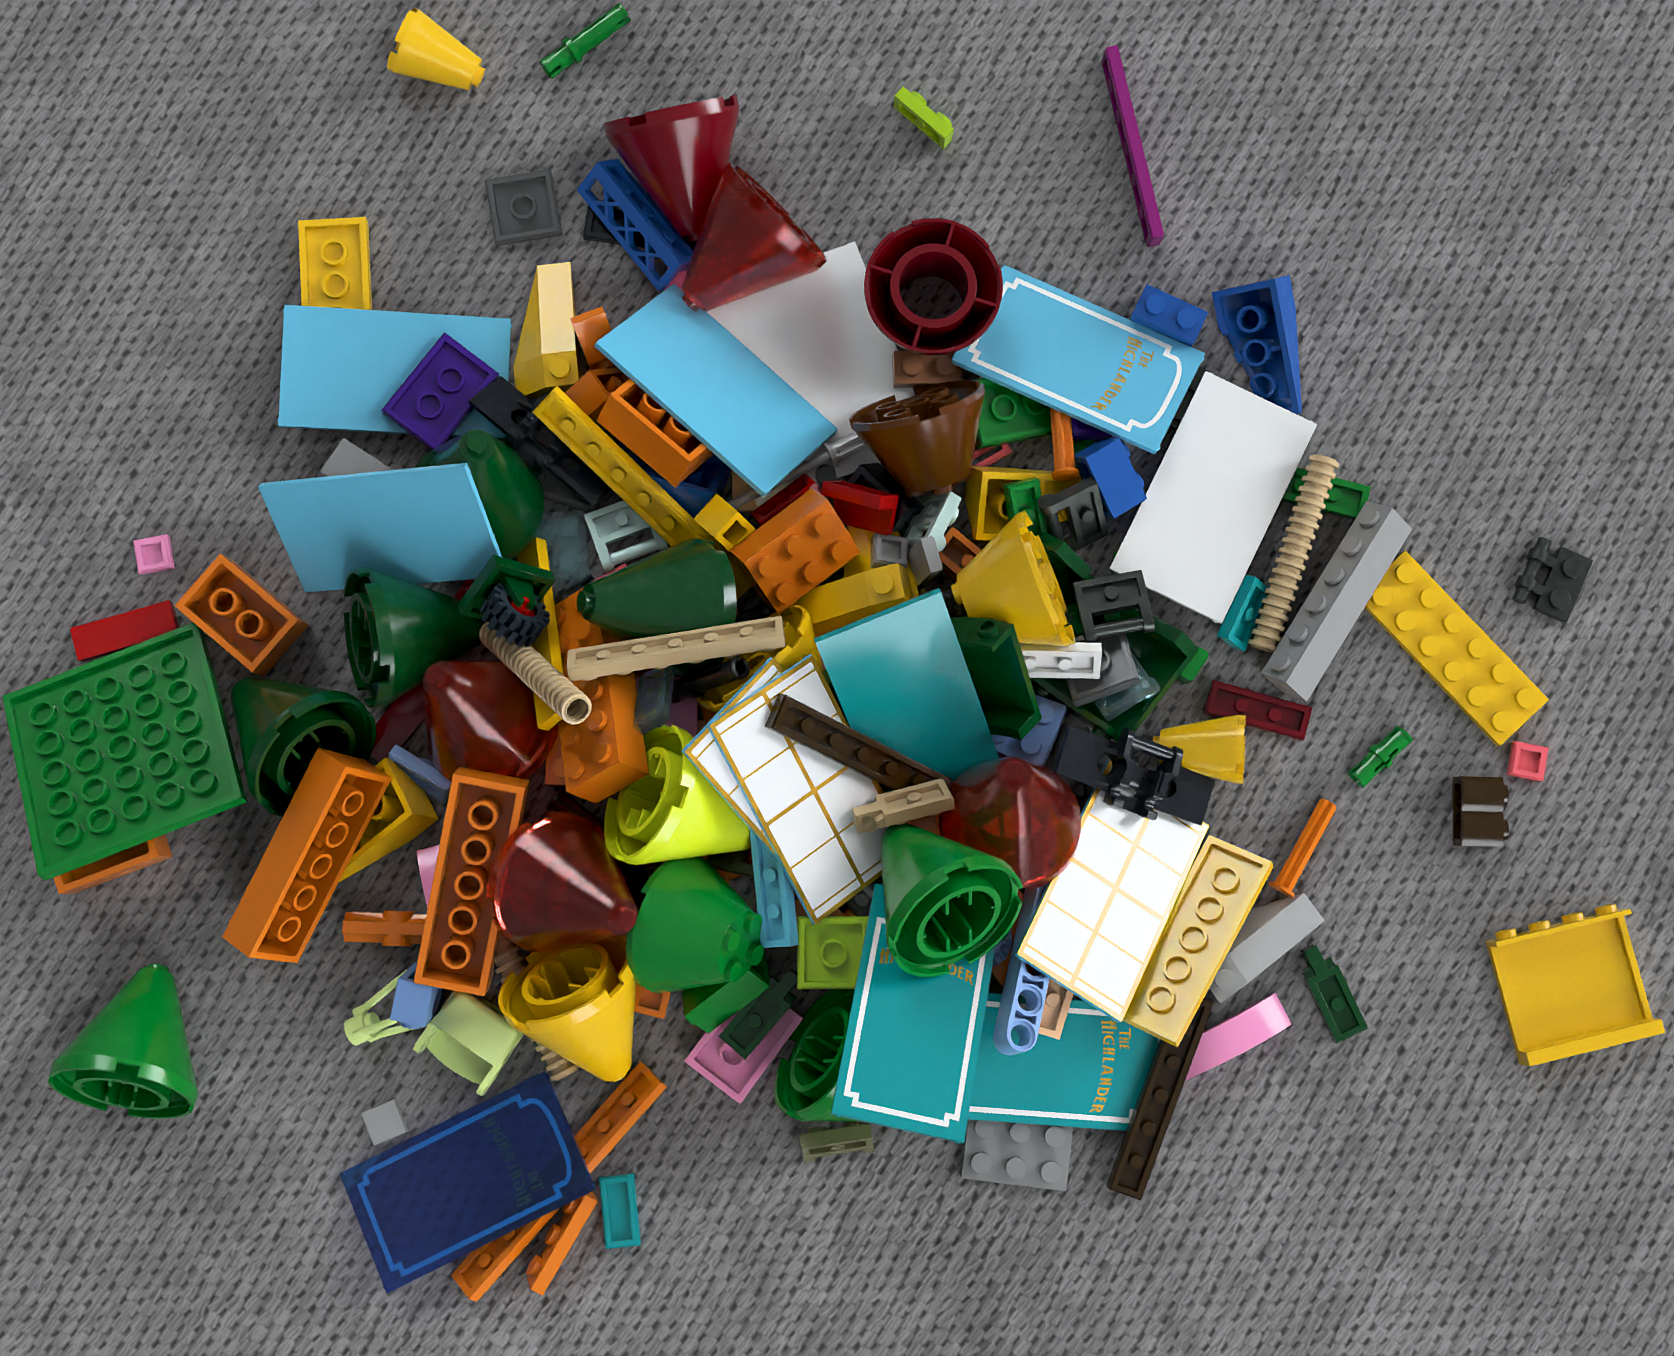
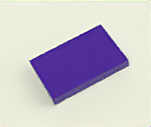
[381,332,499,450]

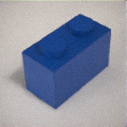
[1129,284,1208,347]
[1074,437,1147,519]

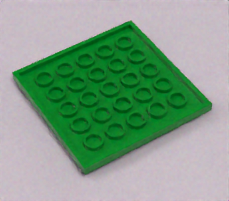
[2,622,247,881]

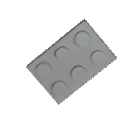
[961,1119,1073,1191]

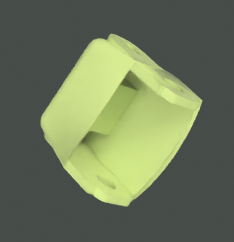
[413,991,524,1096]

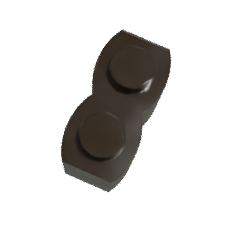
[1452,776,1509,847]

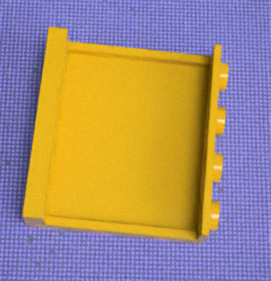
[1485,903,1665,1067]

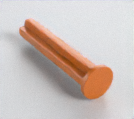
[1050,408,1079,481]
[1268,799,1336,898]

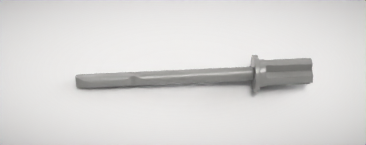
[727,432,867,509]

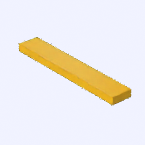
[517,537,564,731]

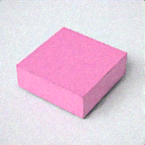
[133,534,175,575]

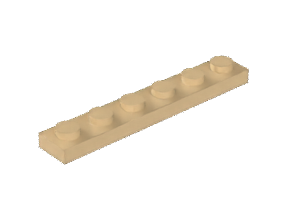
[567,616,786,681]

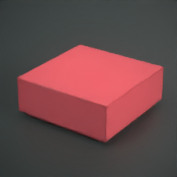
[1506,741,1549,782]

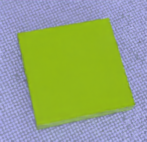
[797,916,868,989]

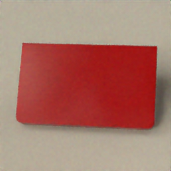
[821,480,899,536]

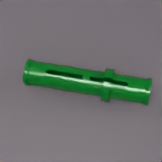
[539,3,631,79]

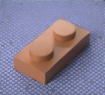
[892,351,962,388]

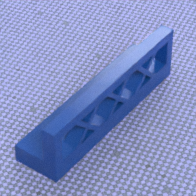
[577,158,700,291]

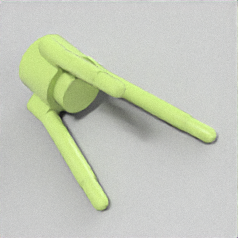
[344,970,429,1046]

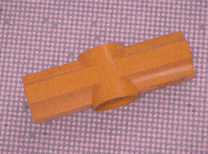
[342,910,426,947]

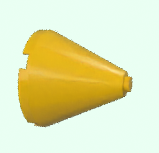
[498,927,636,1082]

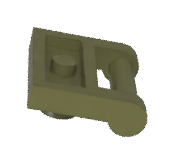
[799,1122,874,1163]

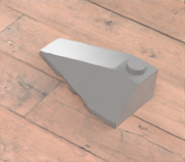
[1207,893,1325,1003]

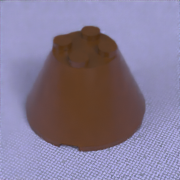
[849,380,985,497]

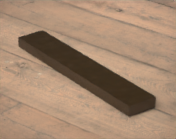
[765,693,952,791]
[1106,998,1214,1200]

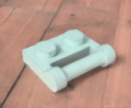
[903,491,962,553]
[584,500,669,573]

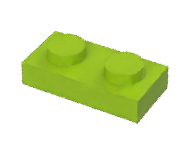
[894,86,954,149]

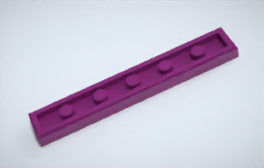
[1101,45,1164,247]

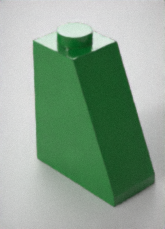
[682,944,770,1034]

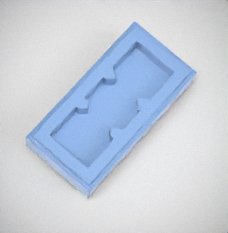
[388,744,452,804]

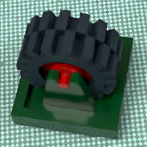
[457,555,556,647]

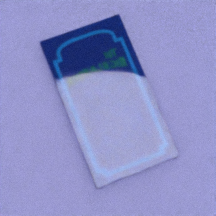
[340,1071,596,1293]

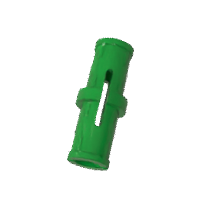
[1347,725,1413,788]

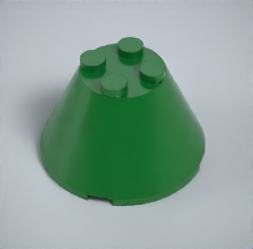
[626,856,764,993]

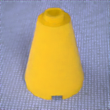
[387,7,486,91]
[1153,715,1246,784]

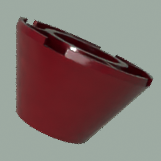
[864,218,1003,355]

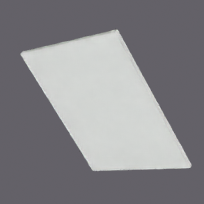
[693,242,915,508]

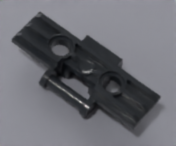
[468,376,612,507]
[1054,726,1215,826]

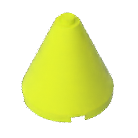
[604,724,751,865]

